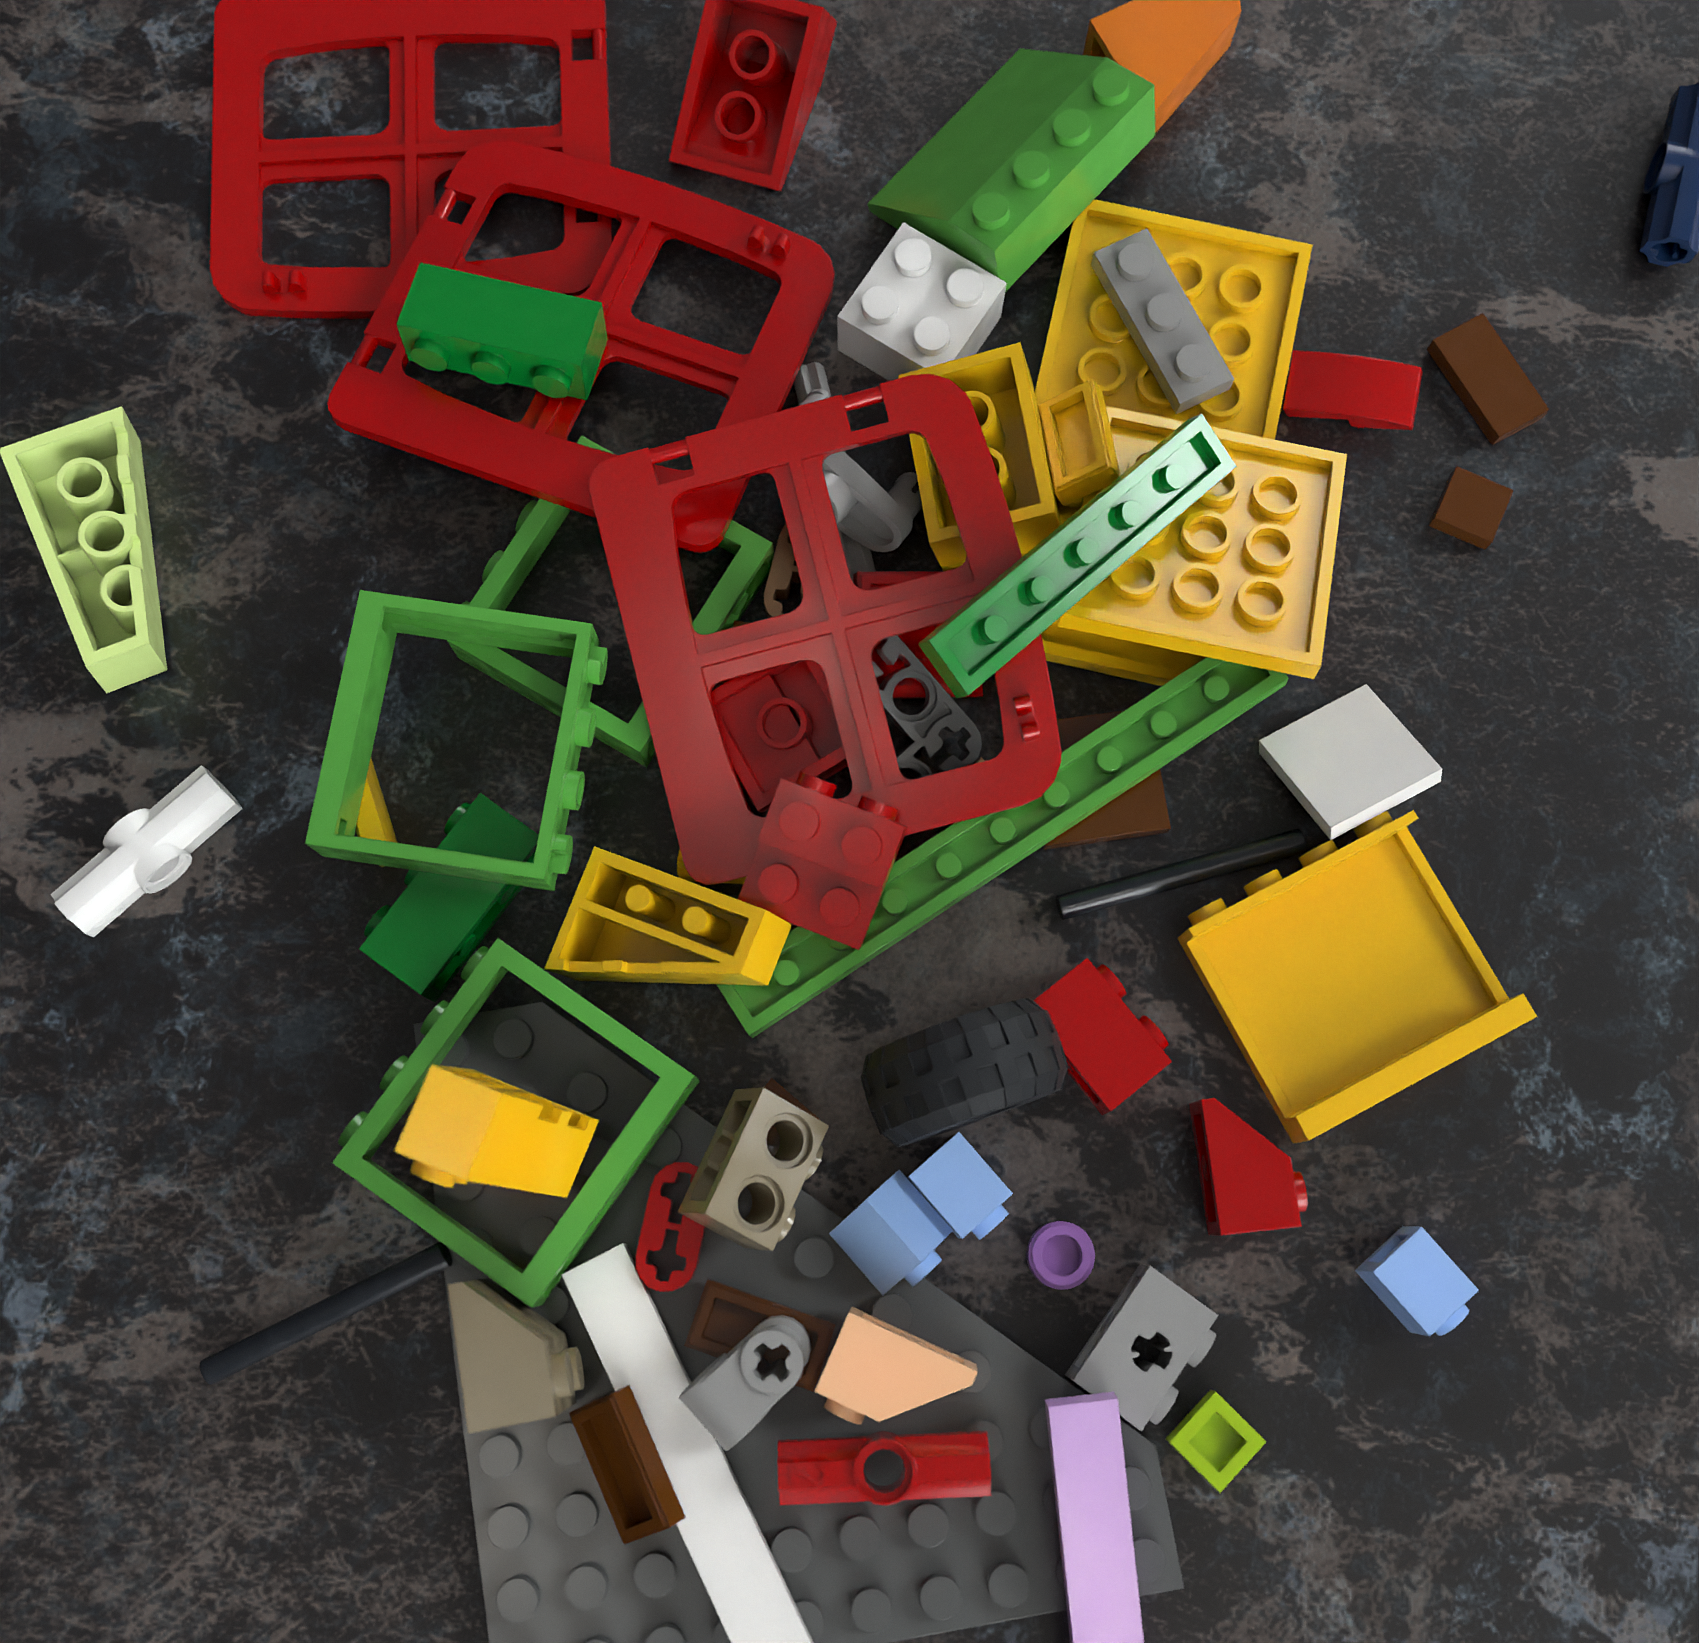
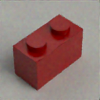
[1033,958,1172,1115]

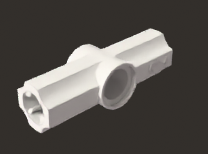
[51,765,243,937]

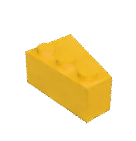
[544,846,792,986]

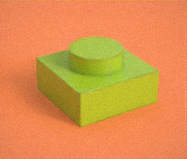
[1165,1389,1266,1493]

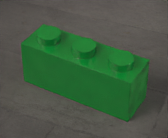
[396,262,608,401]
[359,793,539,1002]

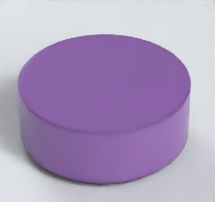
[1026,1221,1095,1290]

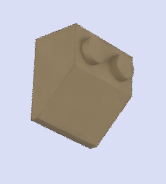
[447,1278,584,1434]

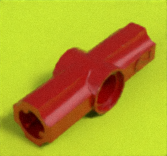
[777,1431,991,1506]

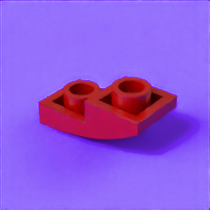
[1283,350,1422,430]

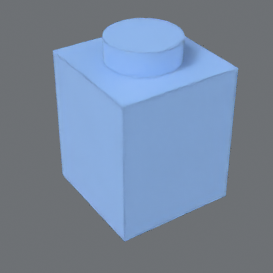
[907,1132,1013,1240]
[829,1169,953,1295]
[1355,1226,1479,1336]

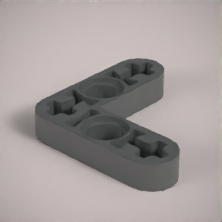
[872,635,982,778]

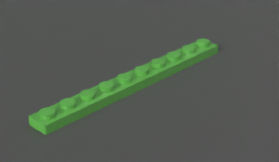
[716,657,1289,1038]

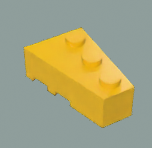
[394,1065,599,1198]

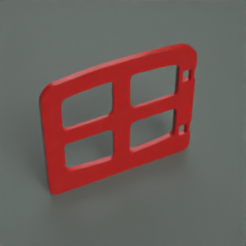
[210,0,613,318]
[327,140,835,553]
[589,374,1062,885]

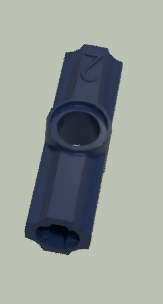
[1640,82,1699,267]

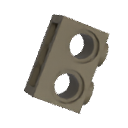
[678,1087,829,1251]

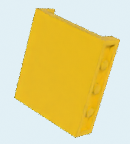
[1177,810,1537,1143]

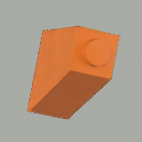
[1083,0,1242,133]

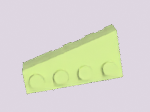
[0,406,167,693]

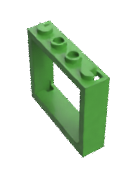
[447,436,774,768]
[305,590,608,891]
[332,938,700,1308]

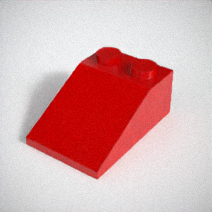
[669,0,837,192]

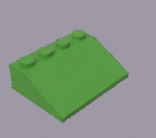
[867,48,1155,292]

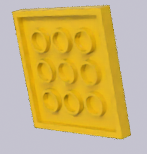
[1058,406,1347,679]

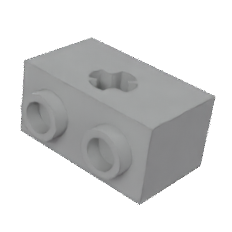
[1065,1264,1218,1431]

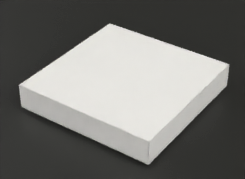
[1259,684,1442,840]

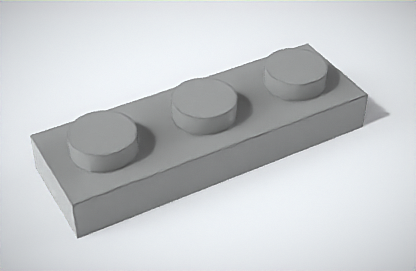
[1091,228,1234,414]

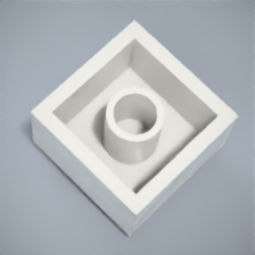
[837,222,1007,381]

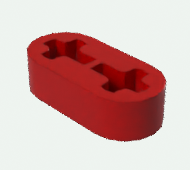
[635,1162,706,1292]

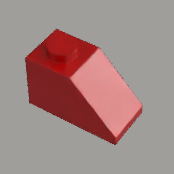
[1189,1098,1307,1236]

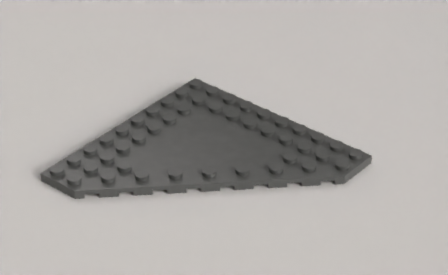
[413,1002,1184,1643]

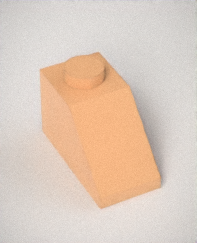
[815,1307,978,1425]

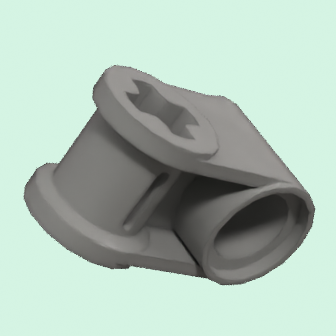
[679,1315,811,1451]

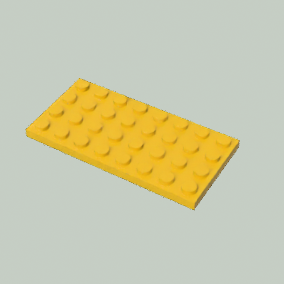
[1021,199,1312,686]

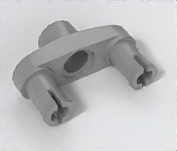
[798,388,923,552]

